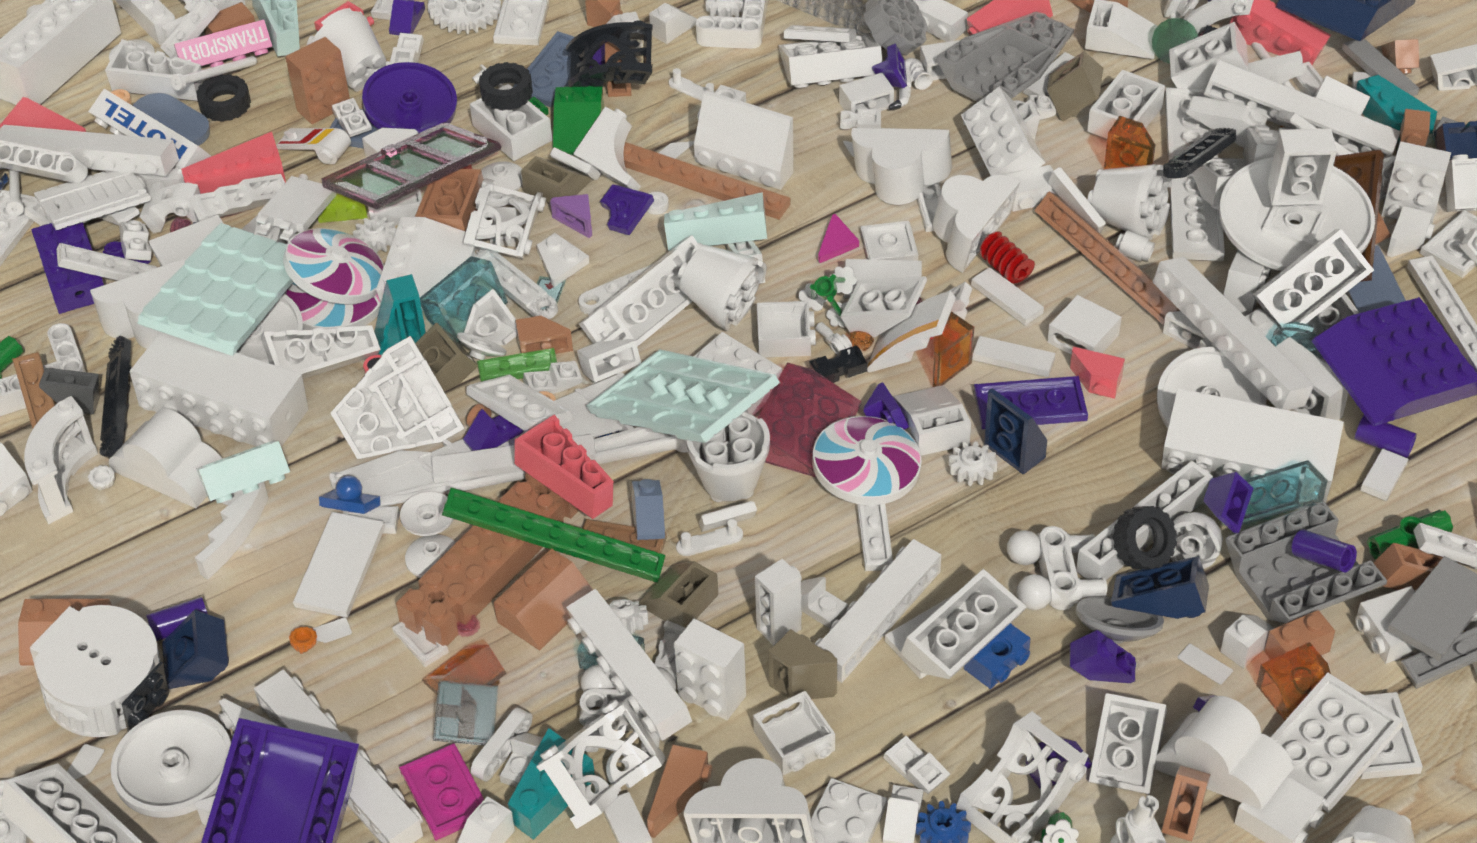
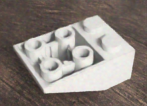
[1085,0,1161,59]
[893,385,971,456]

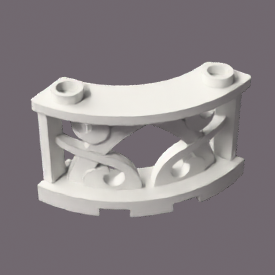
[1164,0,1254,47]
[463,178,546,259]
[24,396,98,525]
[536,699,666,829]
[956,711,1089,843]

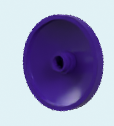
[362,62,457,139]

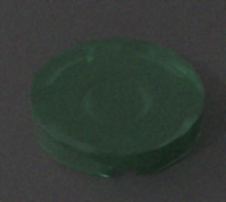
[1152,18,1199,64]

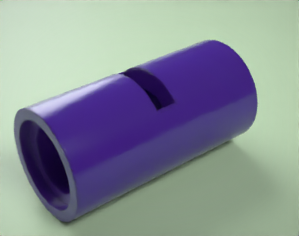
[1354,415,1417,458]
[1292,529,1357,573]
[146,596,208,641]

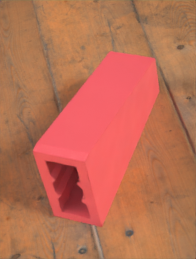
[967,0,1053,36]
[0,97,86,132]

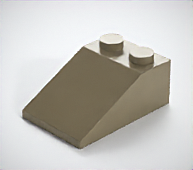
[415,322,479,392]

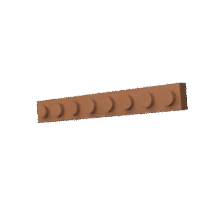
[623,142,791,220]
[1034,191,1180,325]

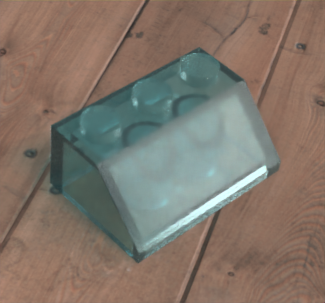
[420,256,508,343]
[1242,460,1328,525]

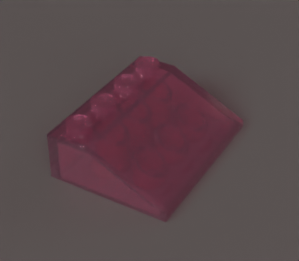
[758,362,861,478]

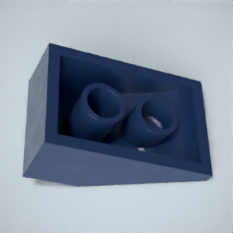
[984,388,1048,475]
[1111,556,1209,619]

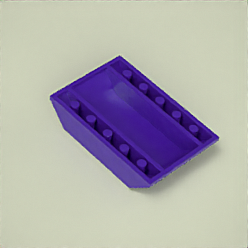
[1312,297,1477,427]
[201,718,359,843]

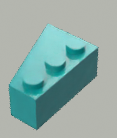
[1356,75,1438,144]
[374,274,426,355]
[508,728,595,840]

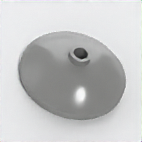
[1076,596,1164,643]

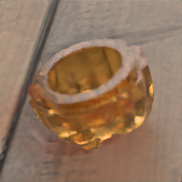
[849,331,874,351]

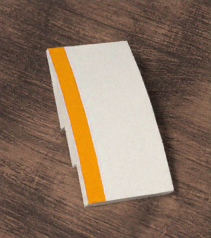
[867,290,956,373]

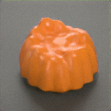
[289,626,317,654]

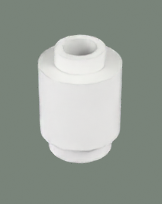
[1115,230,1155,262]

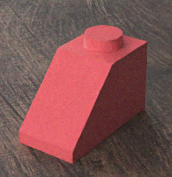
[1070,346,1125,399]

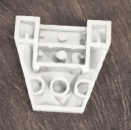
[331,336,465,459]

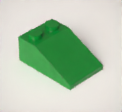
[553,86,604,155]

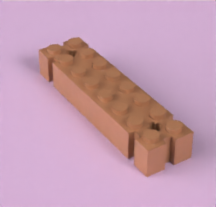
[396,473,579,646]

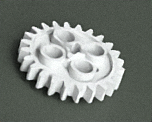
[428,0,501,34]

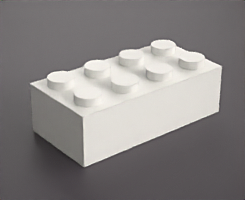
[961,86,1046,176]
[1252,229,1374,337]

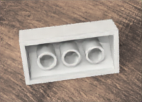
[901,569,1027,679]

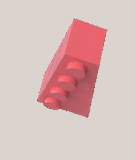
[1229,0,1331,65]
[181,131,286,194]
[515,414,614,519]

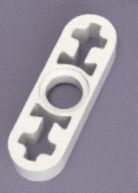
[471,707,533,782]

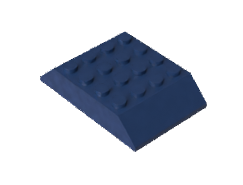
[1276,0,1416,41]

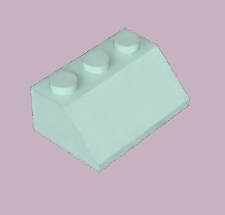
[196,440,290,504]

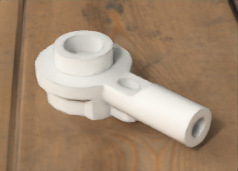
[816,322,852,355]

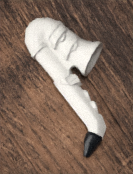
[889,58,933,110]

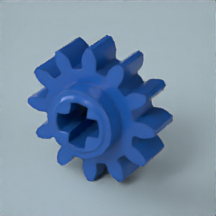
[916,801,971,843]

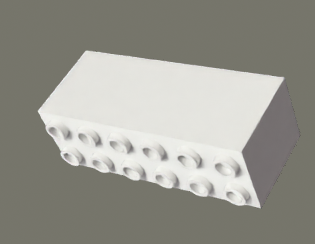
[0,0,121,105]
[130,332,308,447]
[1161,388,1344,503]

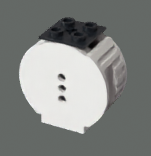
[30,605,169,737]

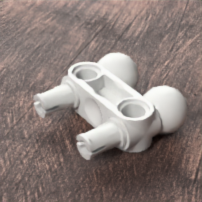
[1007,526,1107,610]
[579,665,676,755]
[1110,795,1166,843]

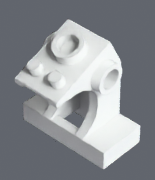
[139,181,200,233]

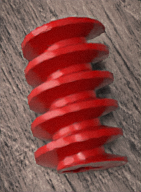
[980,231,1035,284]

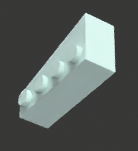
[252,0,300,56]
[664,192,767,251]

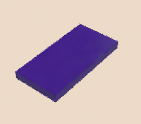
[974,376,1088,429]

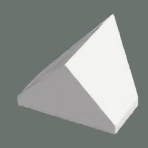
[460,289,517,345]

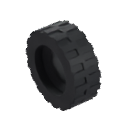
[479,62,533,111]
[196,74,251,122]
[1113,506,1177,569]

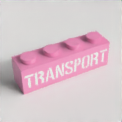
[174,20,272,67]

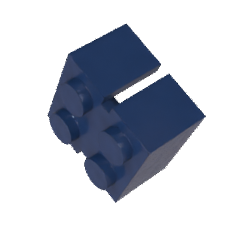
[1434,121,1477,179]

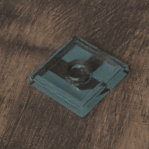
[433,680,499,746]

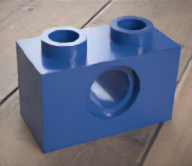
[964,623,1031,689]

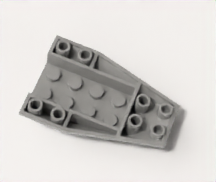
[936,11,1074,102]

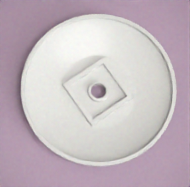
[1219,157,1375,271]

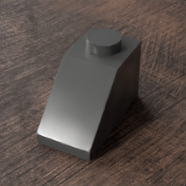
[39,368,99,415]

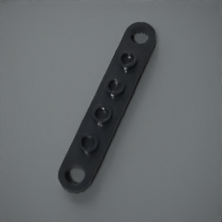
[1163,128,1236,179]
[99,336,131,459]

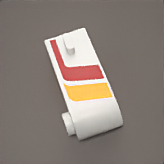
[276,128,351,165]

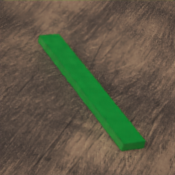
[442,487,666,583]

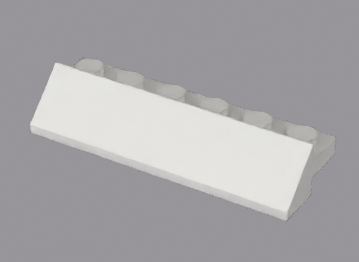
[579,235,698,346]

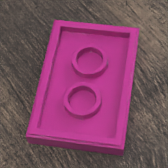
[399,743,485,841]

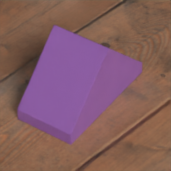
[550,194,592,238]

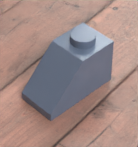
[632,479,665,540]

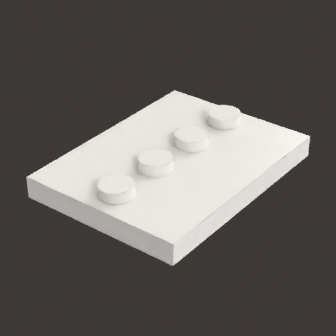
[1271,673,1403,813]

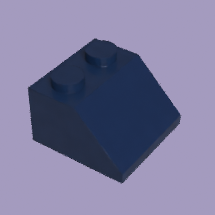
[162,610,229,689]

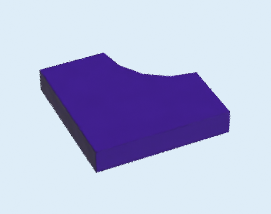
[600,184,654,235]

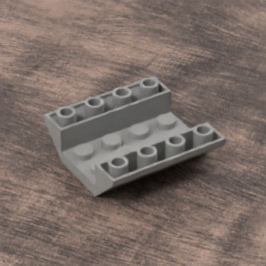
[1226,501,1387,623]

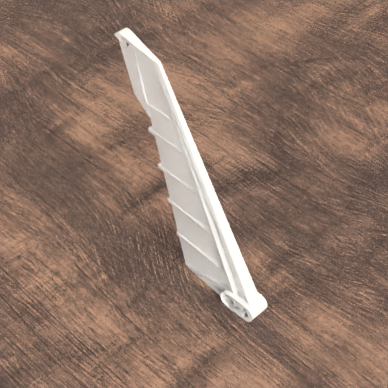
[329,372,688,506]

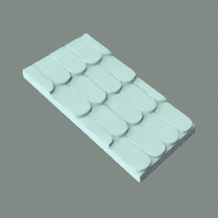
[137,223,293,356]
[586,349,780,443]

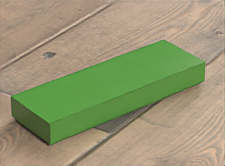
[477,348,557,382]

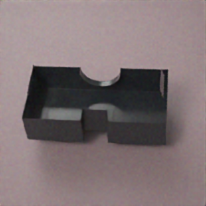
[809,345,868,387]

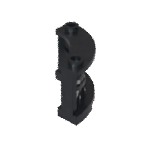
[564,20,653,87]

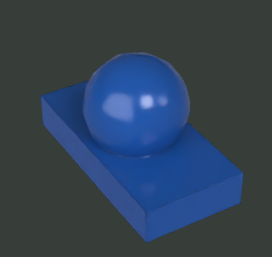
[319,475,381,514]

